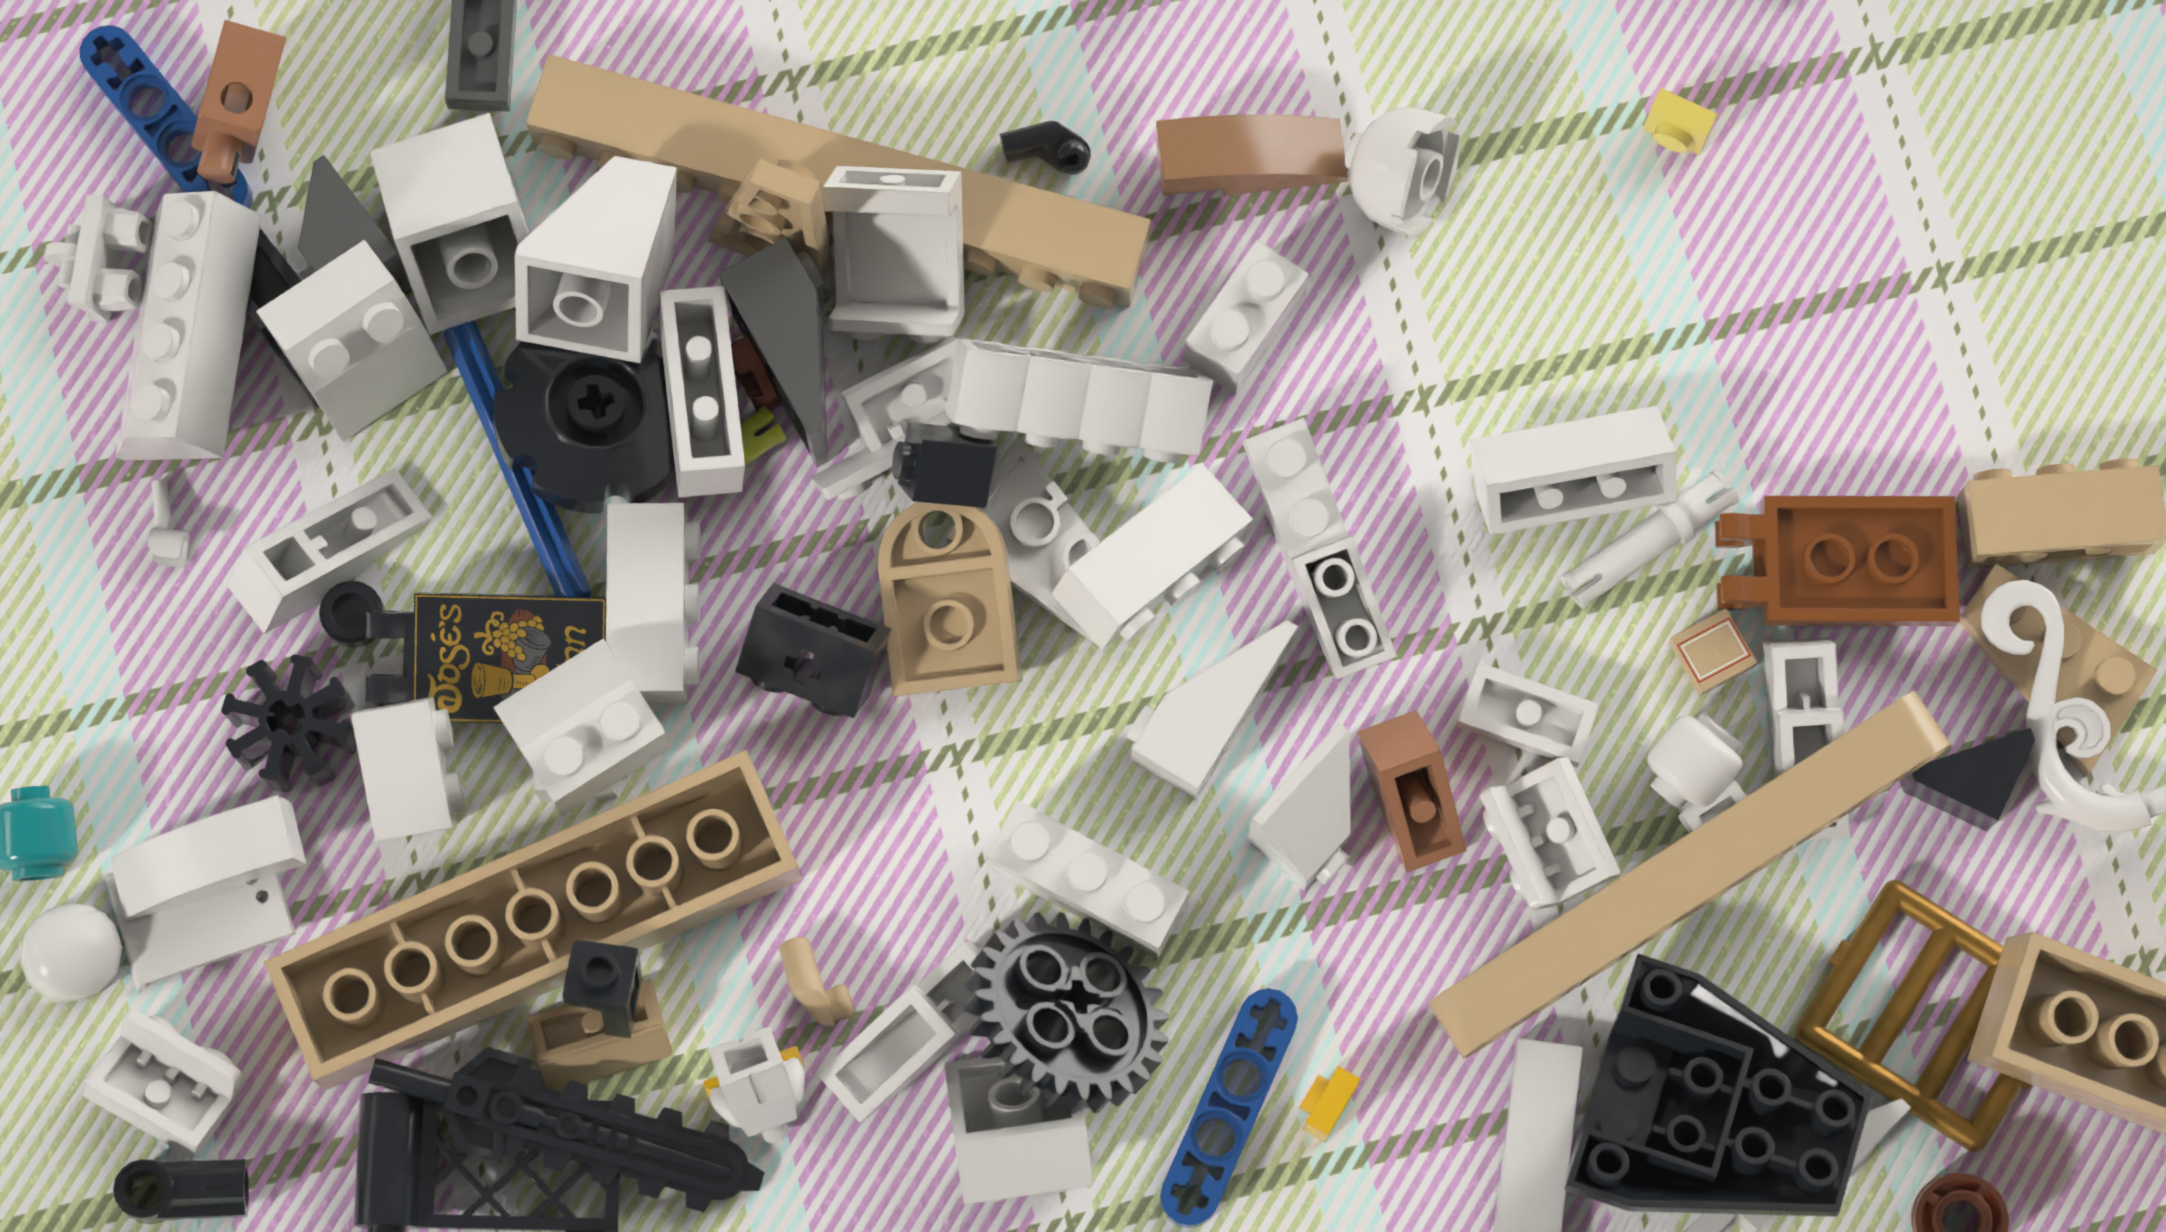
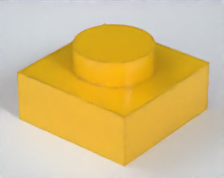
[1299,1066,1361,1143]

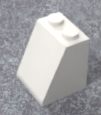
[369,113,529,335]
[515,156,677,363]

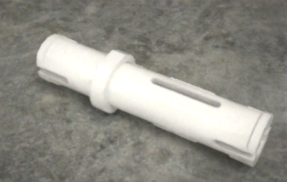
[1560,468,1739,610]

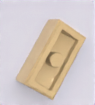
[527,979,673,1091]

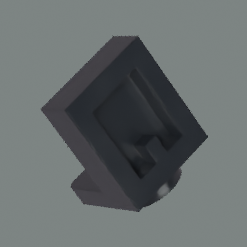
[562,940,643,1038]

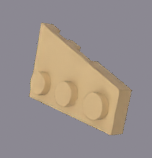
[1960,563,2158,778]

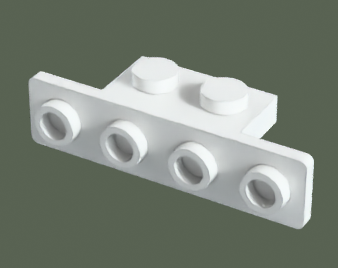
[812,336,961,500]

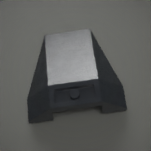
[1564,954,1872,1217]

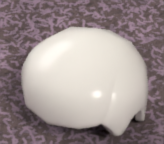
[19,904,123,1003]

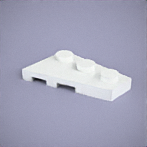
[947,436,1101,644]

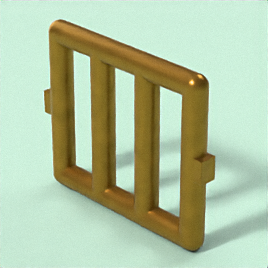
[1794,880,2032,1152]

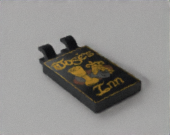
[365,592,606,724]

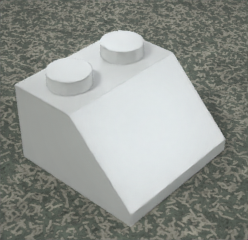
[493,639,672,817]
[944,1057,1094,1205]

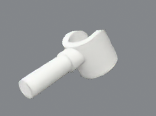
[147,479,190,568]

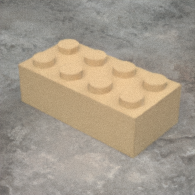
[1967,932,2166,1135]

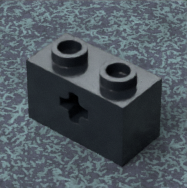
[735,583,892,719]

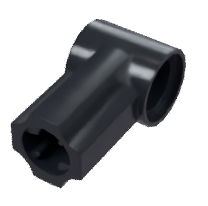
[113,1159,249,1225]

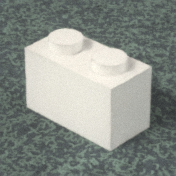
[1184,240,1309,395]
[351,697,466,842]

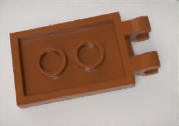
[1715,495,1960,626]

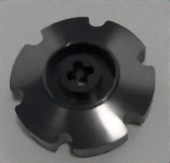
[493,330,676,513]

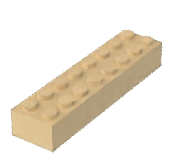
[264,750,803,1090]

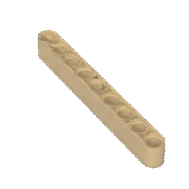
[1428,691,1952,1059]

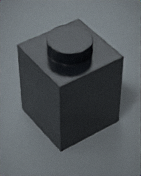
[892,422,997,508]

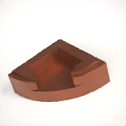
[731,335,781,412]

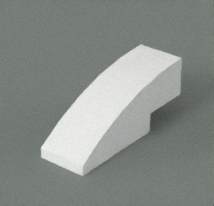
[1763,638,1850,841]
[110,795,306,920]
[817,941,980,1123]

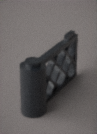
[354,1092,620,1232]

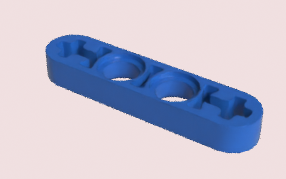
[80,25,253,209]
[1160,988,1298,1229]

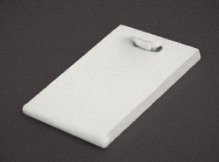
[105,873,296,989]

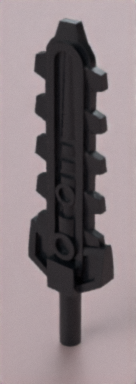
[368,1047,765,1213]

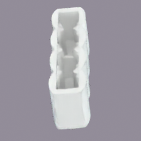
[945,339,1213,463]

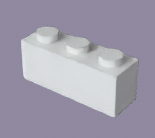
[659,286,745,498]
[1470,406,1677,535]
[1051,463,1253,650]
[606,503,701,704]
[986,800,1189,960]

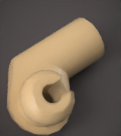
[779,937,855,1026]

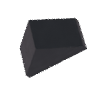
[1899,728,2035,832]

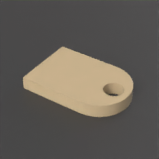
[878,502,1022,696]

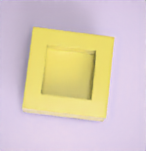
[1643,88,1718,155]

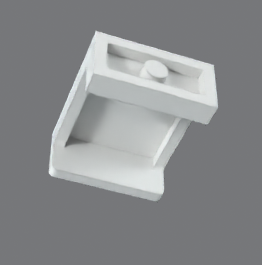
[823,166,965,343]

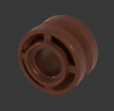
[1911,1173,2009,1232]

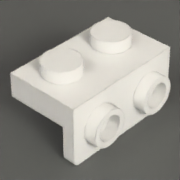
[1480,757,1622,910]
[83,1009,241,1160]

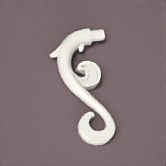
[1980,580,2166,833]

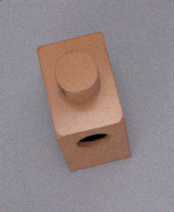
[191,20,287,184]

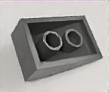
[718,237,828,467]

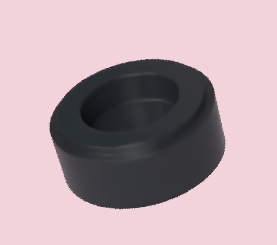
[319,581,386,648]

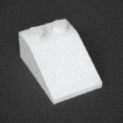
[256,240,448,442]

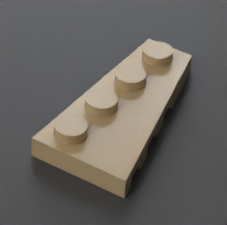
[707,159,832,283]

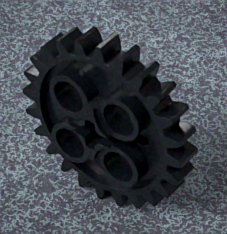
[963,912,1169,1114]

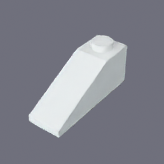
[227,468,432,634]
[1127,620,1298,800]

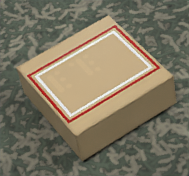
[1668,608,1757,697]

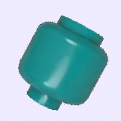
[0,786,78,881]

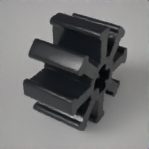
[221,654,357,793]

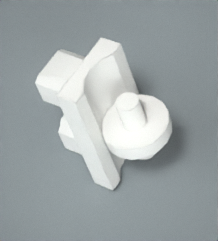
[43,194,153,322]

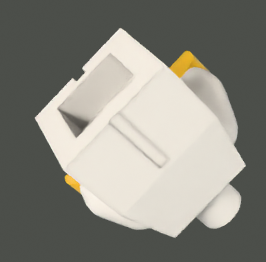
[703,1026,805,1143]

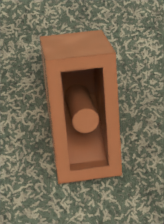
[1357,710,1467,873]

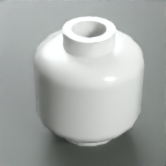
[1647,712,1743,810]

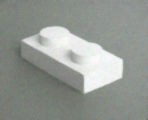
[1456,662,1600,768]

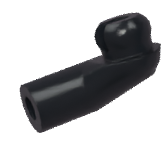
[999,121,1091,175]

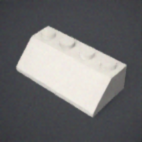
[116,191,262,461]

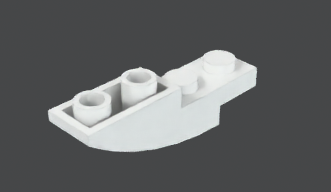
[1242,418,1397,679]

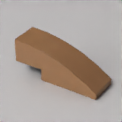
[1155,114,1348,196]

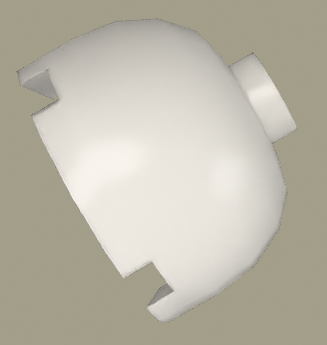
[1345,107,1460,236]

